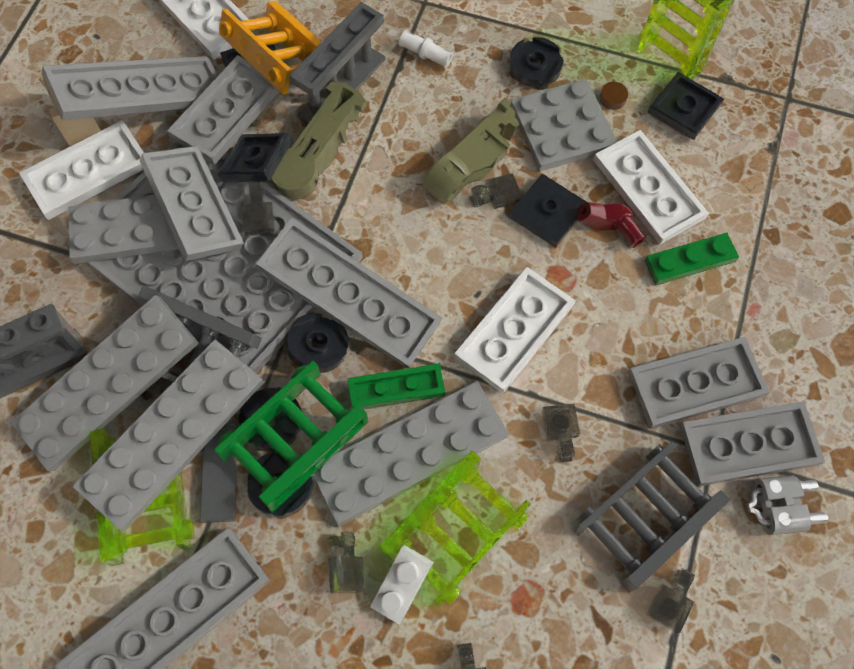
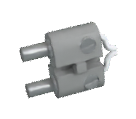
[747,475,828,535]

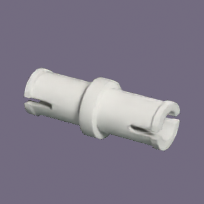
[399,29,454,68]

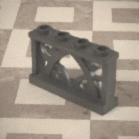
[0,304,88,399]

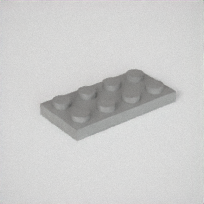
[167,55,279,165]
[140,146,244,261]
[68,195,179,264]
[628,337,770,429]
[680,402,825,487]

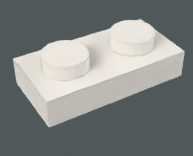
[370,545,434,625]

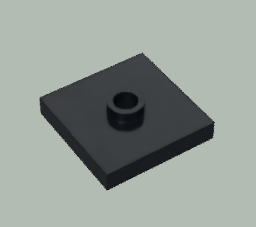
[647,72,724,140]
[217,133,293,182]
[509,174,587,248]

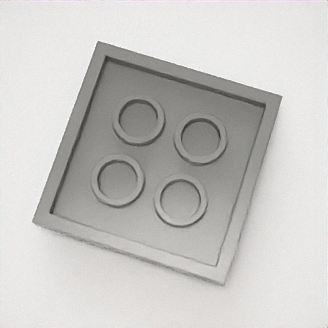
[510,79,618,172]

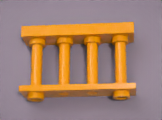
[219,1,322,95]

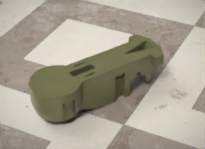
[271,82,367,199]
[422,98,519,203]

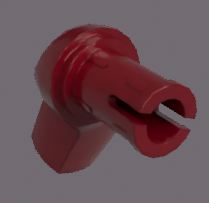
[577,202,647,248]

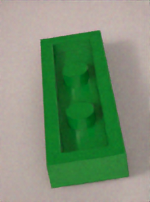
[645,232,739,286]
[347,363,446,410]

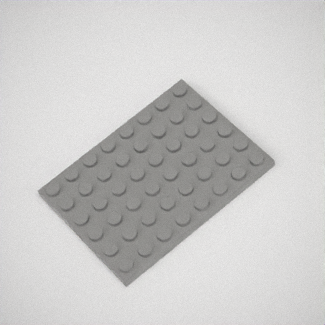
[66,142,363,374]

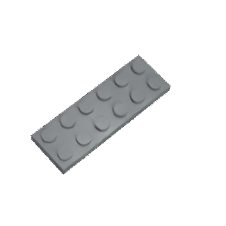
[42,56,218,120]
[256,218,443,369]
[10,295,199,471]
[72,339,264,532]
[313,381,509,527]
[55,527,271,669]

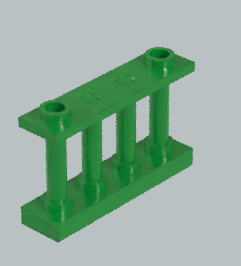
[214,361,368,513]

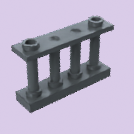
[290,2,386,124]
[138,285,262,382]
[574,441,730,593]

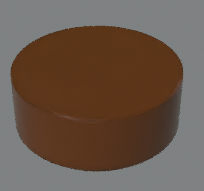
[600,82,628,110]

